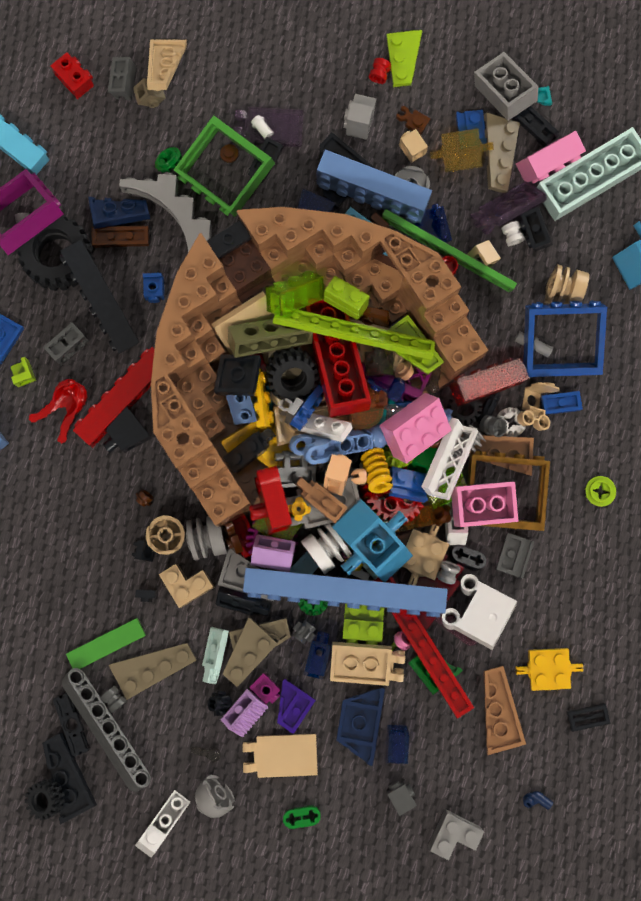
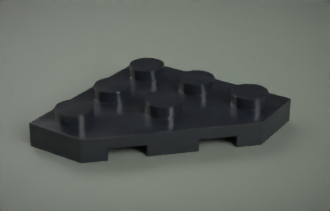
[320,132,374,209]

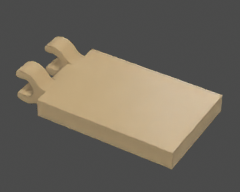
[211,288,287,355]
[330,642,405,686]
[243,734,317,778]

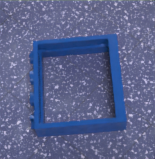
[523,300,607,377]

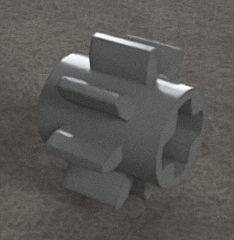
[292,620,316,644]

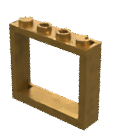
[467,451,550,531]

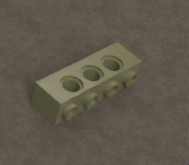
[228,319,313,358]

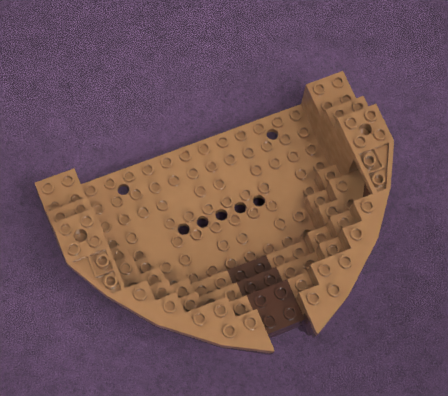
[151,207,489,527]

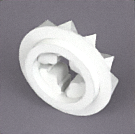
[496,407,526,437]

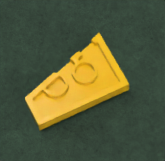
[254,368,275,429]

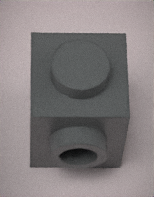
[386,781,417,816]

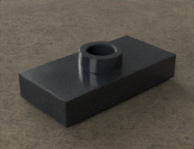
[207,220,252,259]

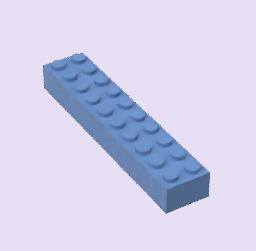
[243,568,448,617]

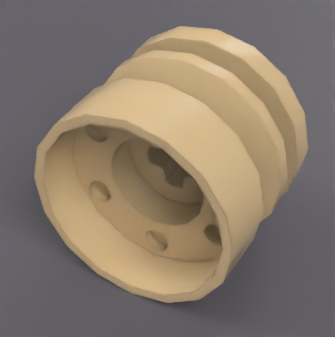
[545,264,589,304]

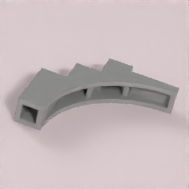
[119,172,212,252]

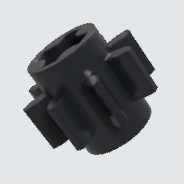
[207,691,232,716]

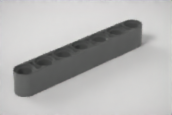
[62,668,151,792]

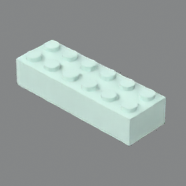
[535,127,641,221]

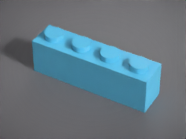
[0,114,49,175]

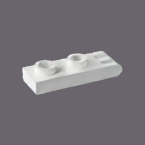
[297,414,353,442]

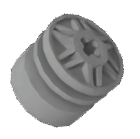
[186,516,228,560]

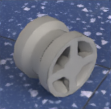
[436,561,460,584]

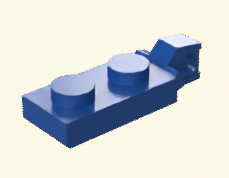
[290,385,324,431]

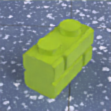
[324,276,370,321]

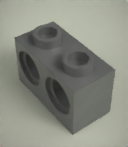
[43,322,89,366]

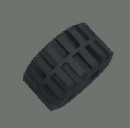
[265,347,319,400]

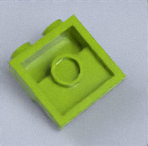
[342,604,384,645]

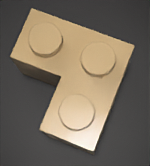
[159,564,215,608]

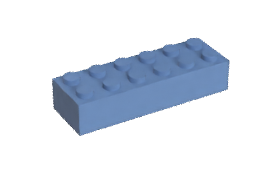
[317,150,432,223]

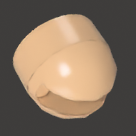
[351,468,367,485]

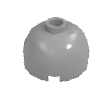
[195,775,235,818]

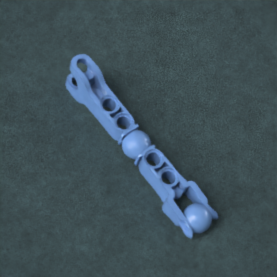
[289,408,453,464]

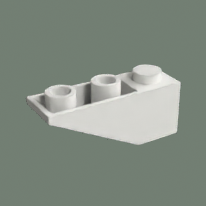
[135,790,190,858]

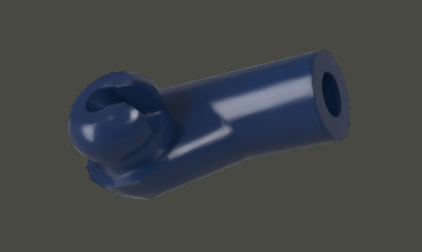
[523,791,553,810]

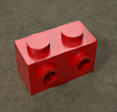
[50,52,94,100]

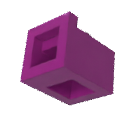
[249,672,281,704]

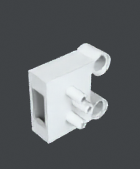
[442,574,517,650]

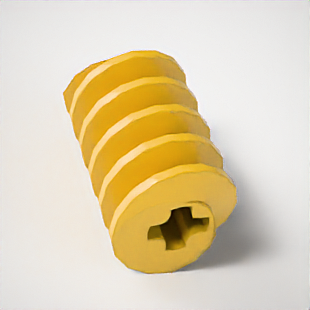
[361,448,393,493]

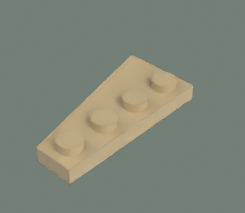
[147,40,187,91]

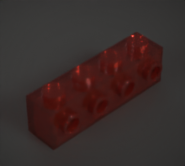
[449,358,530,406]

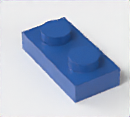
[541,391,583,415]

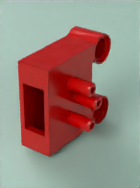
[249,466,292,535]

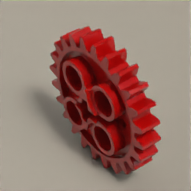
[362,465,424,525]

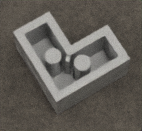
[343,94,376,140]
[428,809,484,861]

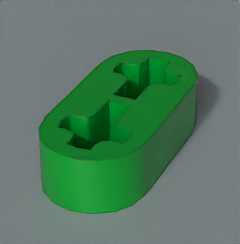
[283,805,321,829]

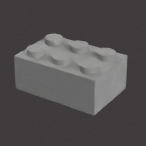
[474,52,538,121]

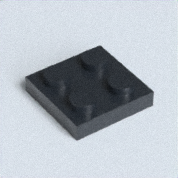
[214,354,261,396]

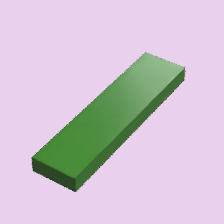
[66,618,146,669]

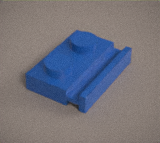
[456,110,487,149]
[389,467,428,503]

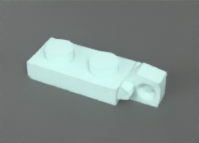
[202,627,229,684]

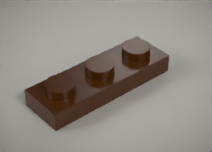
[92,226,149,248]

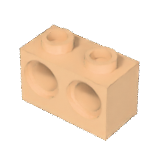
[323,454,352,496]

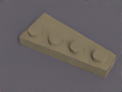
[109,643,197,700]

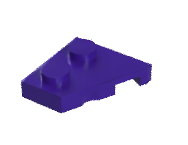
[277,678,316,734]

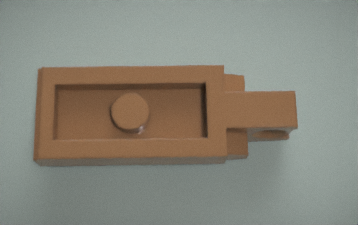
[295,478,347,524]

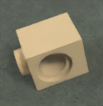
[399,129,428,163]

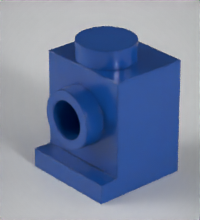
[143,273,165,303]

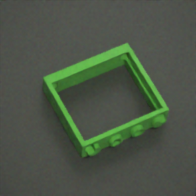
[174,115,275,217]

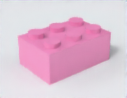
[516,131,586,184]
[379,393,452,464]
[451,482,518,527]

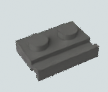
[495,533,534,579]

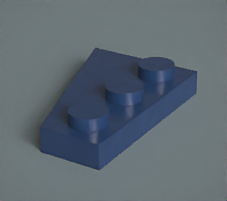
[88,197,150,229]

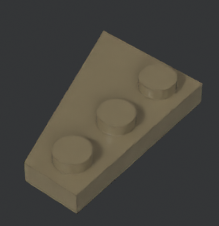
[223,616,278,687]

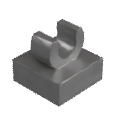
[278,397,304,426]

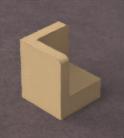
[467,240,501,268]

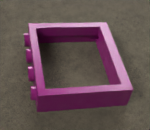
[0,169,64,255]

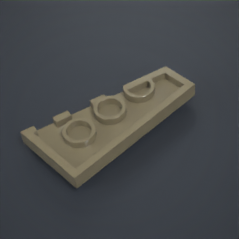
[484,112,520,193]

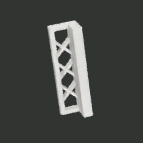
[421,418,478,500]

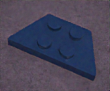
[336,687,385,766]

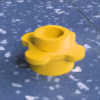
[288,497,311,521]

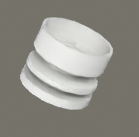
[300,523,352,575]

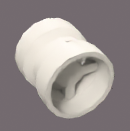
[501,221,525,246]

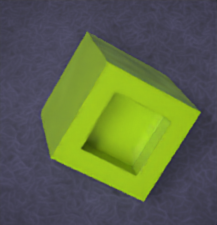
[11,357,36,388]

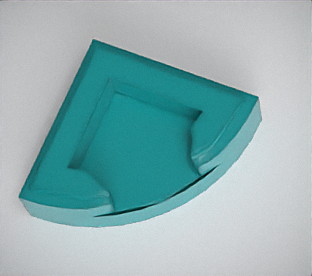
[537,86,552,106]

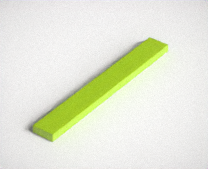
[273,305,435,360]

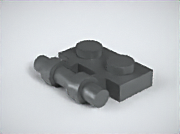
[274,450,316,488]

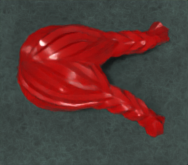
[28,379,87,444]

